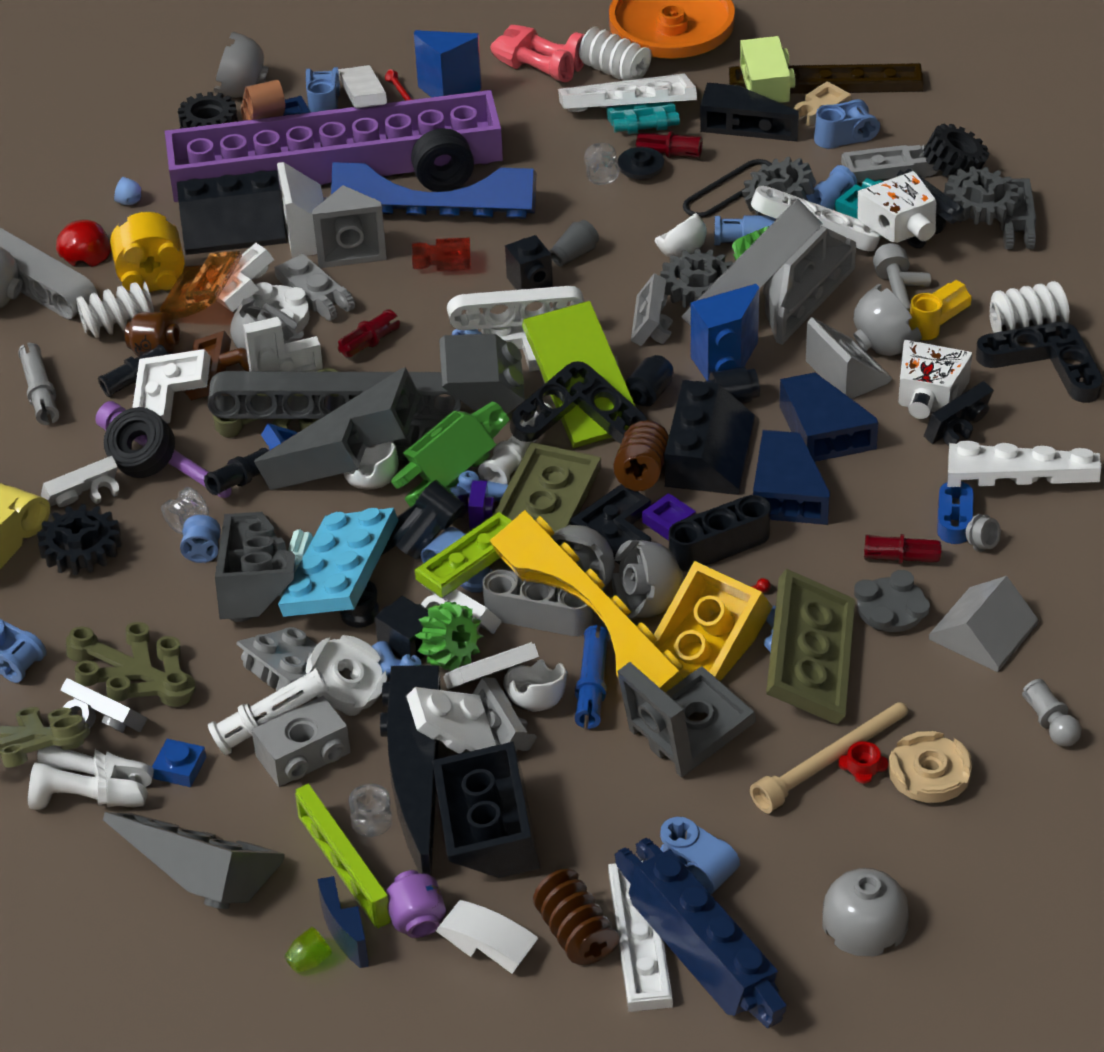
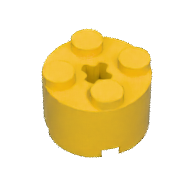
[110,212,185,292]

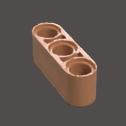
[241,79,285,121]

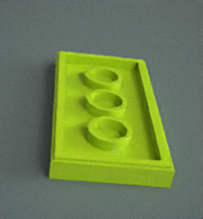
[522,301,635,448]

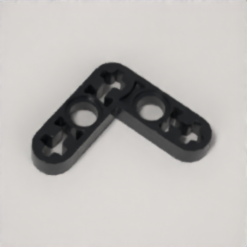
[976,322,1103,403]
[510,361,647,444]

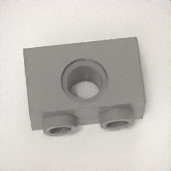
[252,696,350,787]

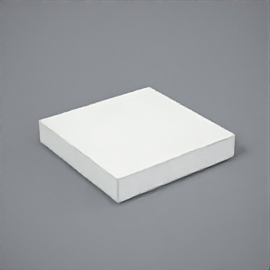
[443,642,539,689]

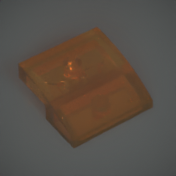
[159,251,242,319]

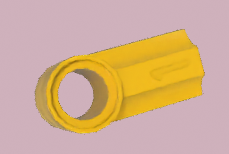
[909,280,972,341]

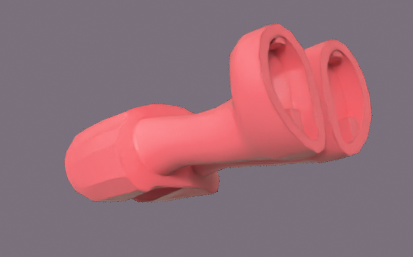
[490,25,585,82]

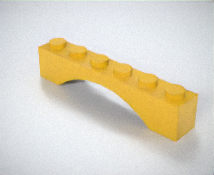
[490,510,683,692]

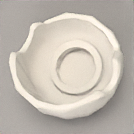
[655,213,707,258]
[343,441,399,490]
[503,659,567,712]

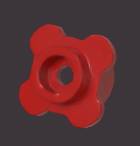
[839,741,888,784]

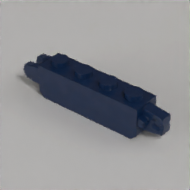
[614,837,787,1029]

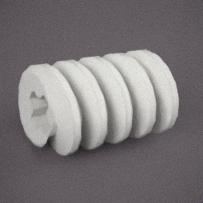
[579,26,652,81]
[76,281,154,338]
[990,281,1070,333]

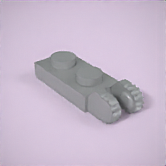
[841,144,938,183]
[274,253,355,321]

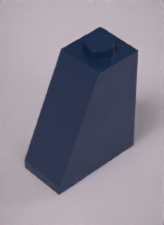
[779,372,878,462]
[753,430,830,525]

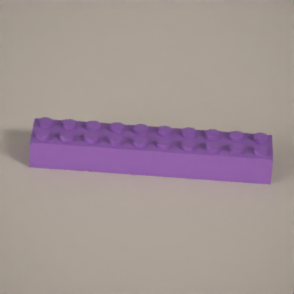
[165,90,503,202]

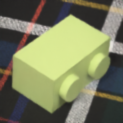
[740,36,795,103]

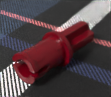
[636,131,703,158]
[337,309,400,358]
[864,534,942,564]

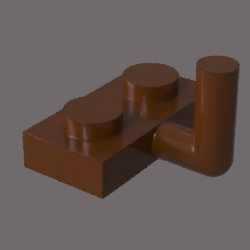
[184,331,249,401]

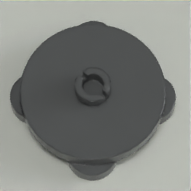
[854,570,930,632]

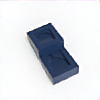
[317,876,369,968]

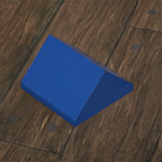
[414,30,482,97]

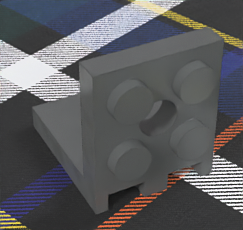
[617,662,756,778]

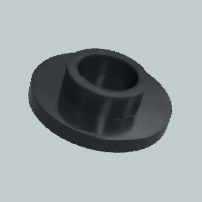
[618,147,664,180]

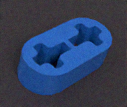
[937,481,974,544]

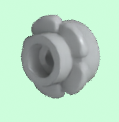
[965,514,1001,552]

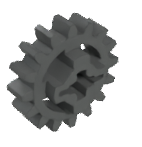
[742,157,816,215]
[944,166,1019,225]
[660,248,733,308]

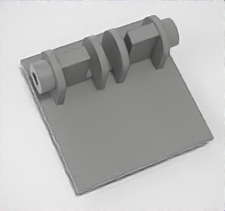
[236,627,346,700]

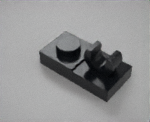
[924,381,994,446]

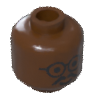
[125,312,180,357]

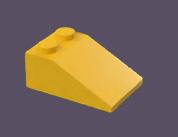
[653,561,773,681]

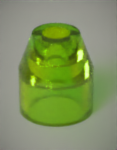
[284,926,332,973]

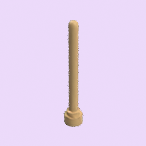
[750,702,908,813]

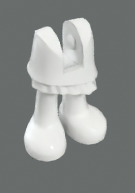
[28,745,154,810]

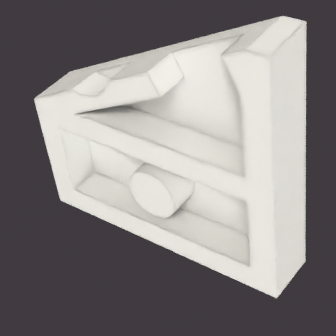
[406,687,496,754]

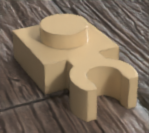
[794,81,851,126]

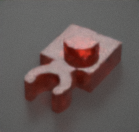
[412,237,471,271]

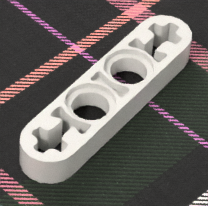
[751,186,882,251]
[447,286,585,330]

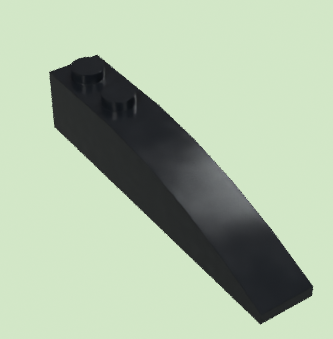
[380,665,441,876]

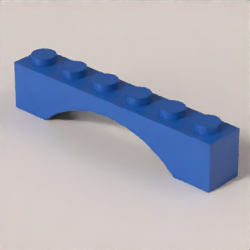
[331,162,537,219]

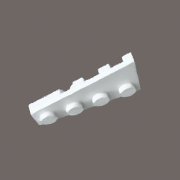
[558,73,697,112]
[947,441,1101,487]

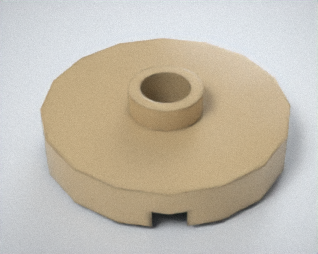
[888,731,972,803]

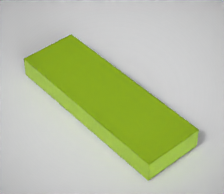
[415,512,513,598]

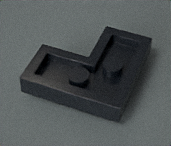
[570,484,651,565]

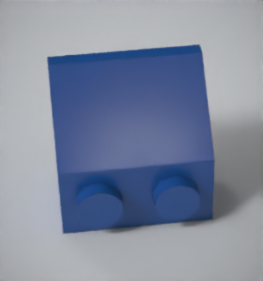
[691,284,759,381]

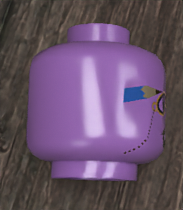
[386,870,446,938]

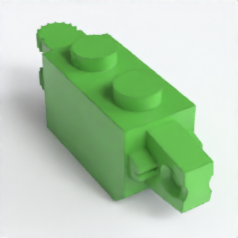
[391,401,510,506]

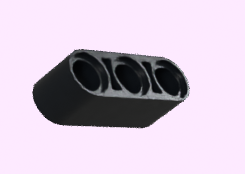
[669,495,771,572]

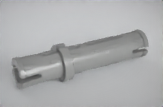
[18,342,59,425]

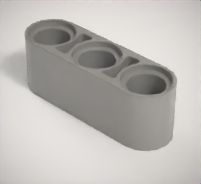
[482,570,594,636]

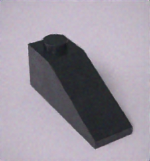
[700,82,799,142]

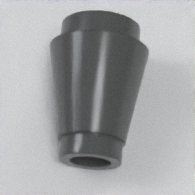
[549,220,599,267]

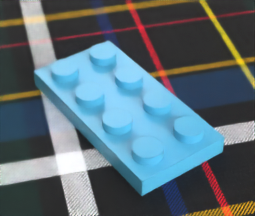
[278,508,398,617]

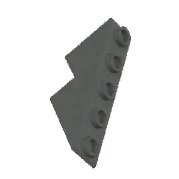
[254,367,421,490]

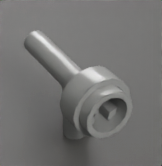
[873,243,931,313]

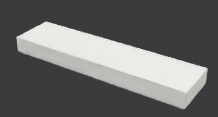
[339,65,387,109]
[608,861,673,1012]

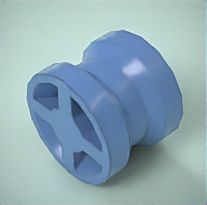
[180,515,221,563]

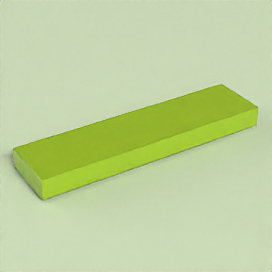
[295,783,391,928]

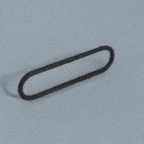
[683,159,772,217]

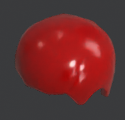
[56,220,112,267]

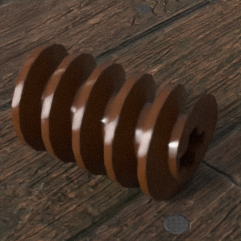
[613,420,669,491]
[533,869,620,965]

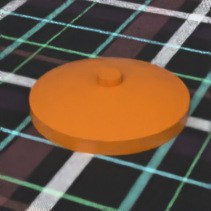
[609,0,735,59]

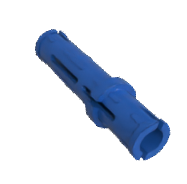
[575,625,609,729]

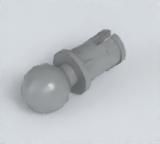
[1022,679,1082,747]

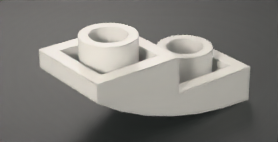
[436,900,539,974]

